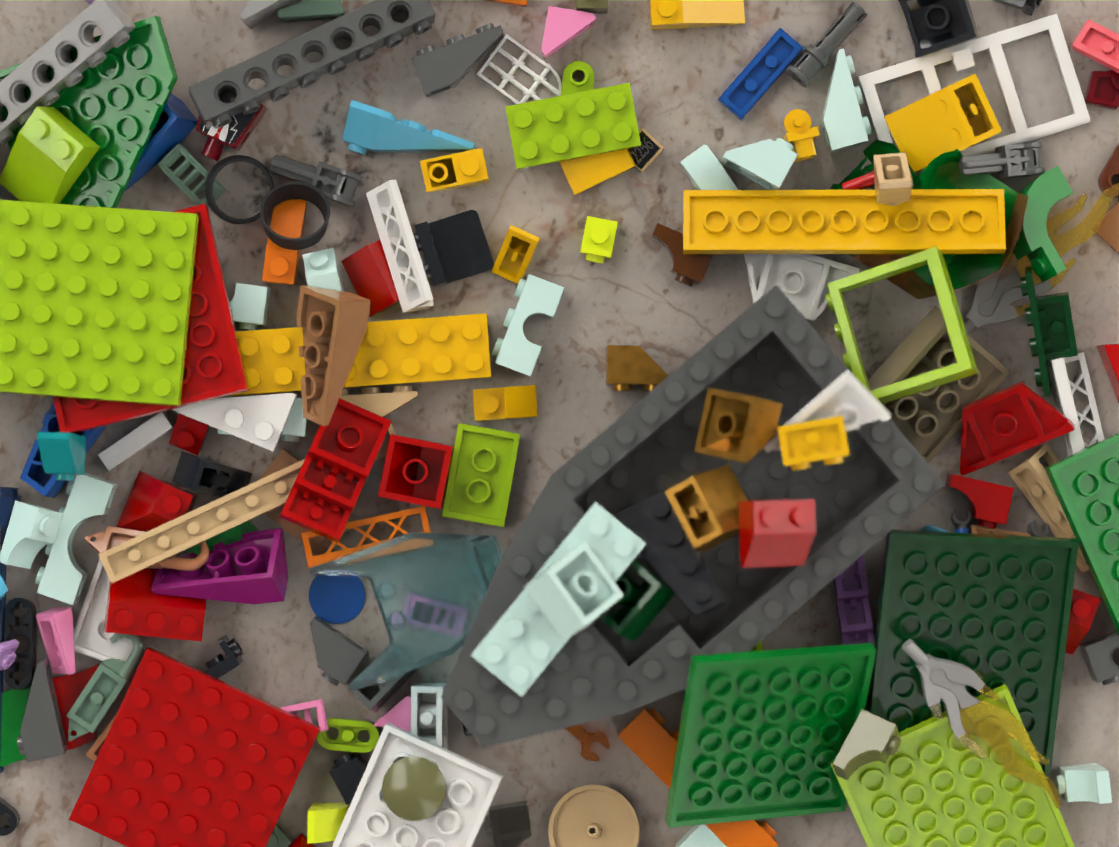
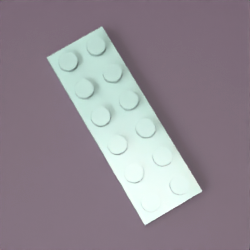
[471,502,646,697]

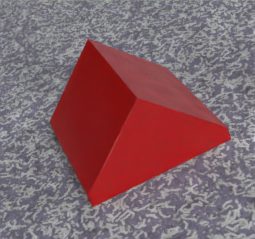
[341,240,400,317]

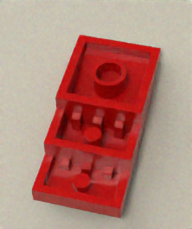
[279,398,392,543]

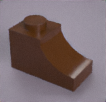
[652,223,713,287]

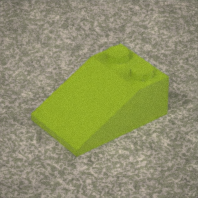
[0,106,100,204]

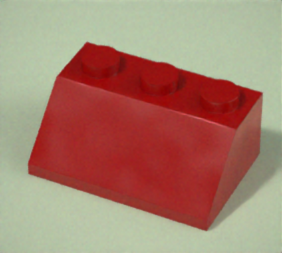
[104,568,206,642]

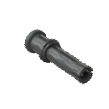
[786,2,867,88]

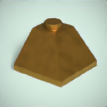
[694,388,782,463]

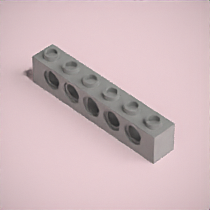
[0,0,136,146]

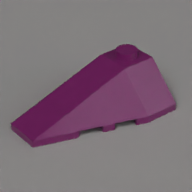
[152,528,289,604]

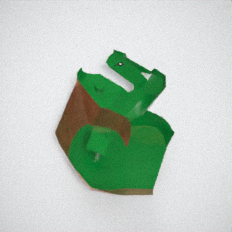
[829,140,1029,299]

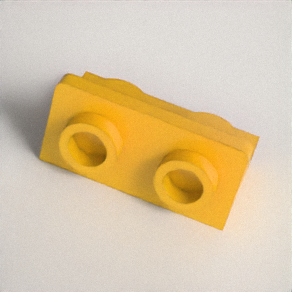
[777,415,850,471]

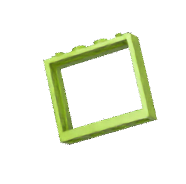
[826,247,978,404]

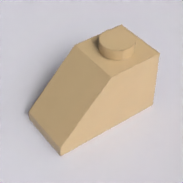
[873,152,912,206]

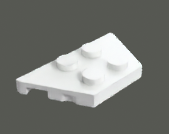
[744,254,860,321]

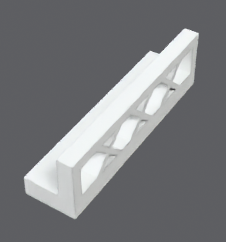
[366,180,434,313]
[1047,352,1104,457]

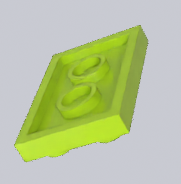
[442,423,521,527]

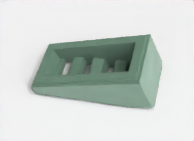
[277,0,345,22]
[157,143,226,208]

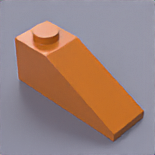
[262,199,308,286]

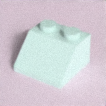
[720,138,798,190]
[524,542,624,640]

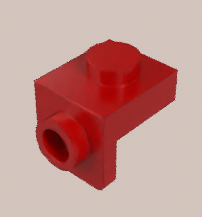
[169,413,210,456]

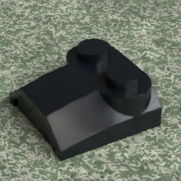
[898,0,978,58]

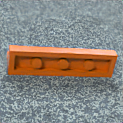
[301,506,435,572]

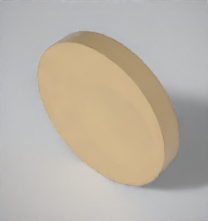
[548,785,640,847]

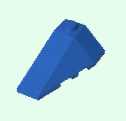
[125,93,198,191]

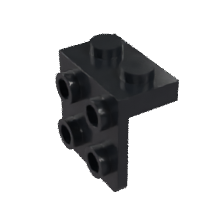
[413,210,494,287]

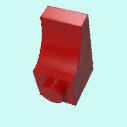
[945,474,1014,529]

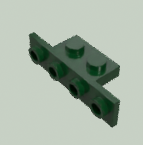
[1020,266,1078,396]

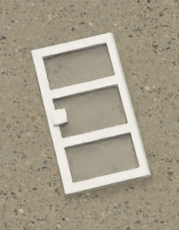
[857,14,1090,177]

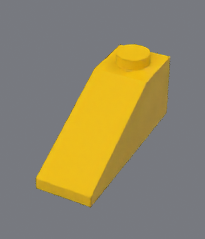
[649,0,745,30]

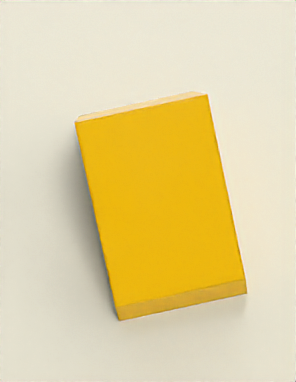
[491,225,540,284]

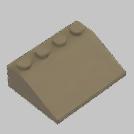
[868,306,1011,463]

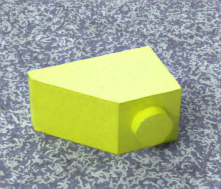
[307,802,351,843]

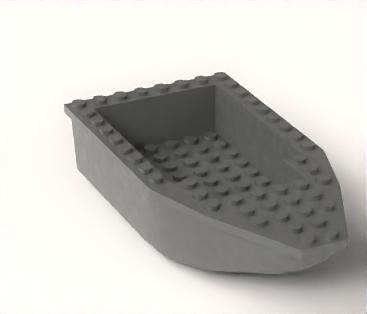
[441,285,945,748]

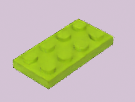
[505,82,642,169]

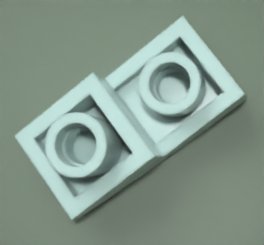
[679,144,738,190]

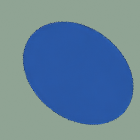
[309,567,365,624]

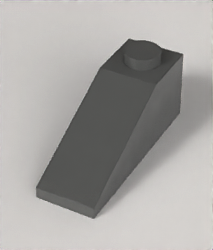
[17,657,68,762]

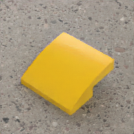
[559,149,636,195]

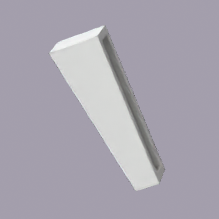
[98,411,175,471]

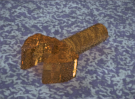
[564,724,610,762]

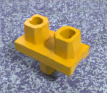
[782,109,820,163]

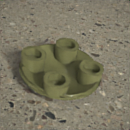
[382,756,446,821]

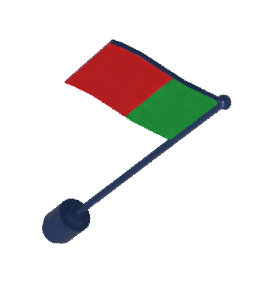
[0,487,99,773]

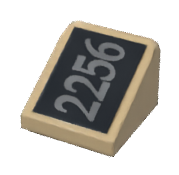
[628,127,664,173]

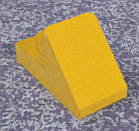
[473,385,538,421]

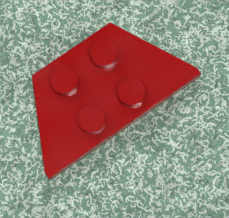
[960,382,1075,476]

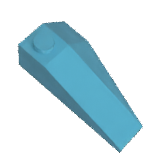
[342,100,476,155]

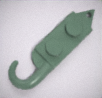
[66,633,145,741]

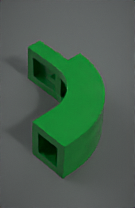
[1012,166,1073,283]

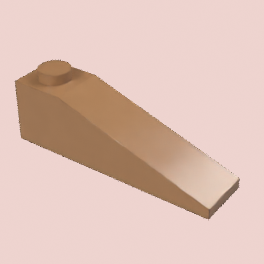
[297,285,371,426]

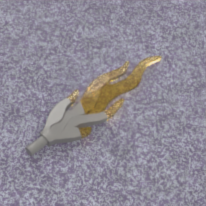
[964,183,1119,334]
[901,639,1061,808]

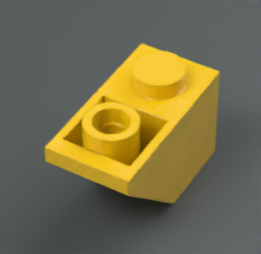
[420,148,489,192]

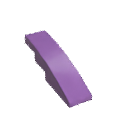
[833,555,875,647]

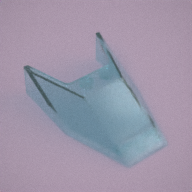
[308,532,502,690]

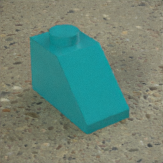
[37,432,86,481]

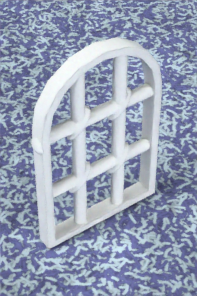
[477,34,562,104]

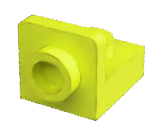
[580,216,618,264]

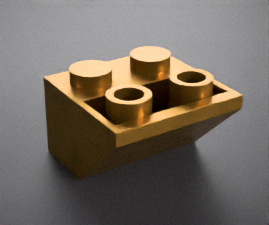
[606,345,669,391]
[665,464,749,553]

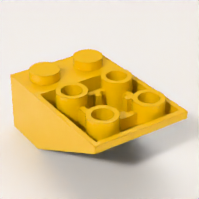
[884,73,1002,172]

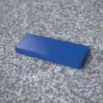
[718,28,804,120]

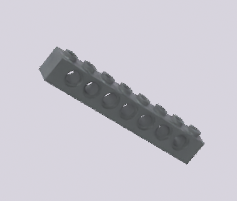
[188,0,436,129]

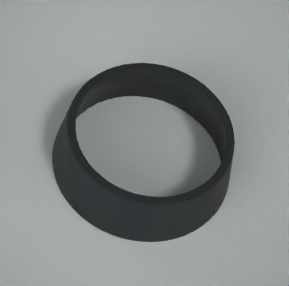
[205,155,274,224]
[260,182,330,250]

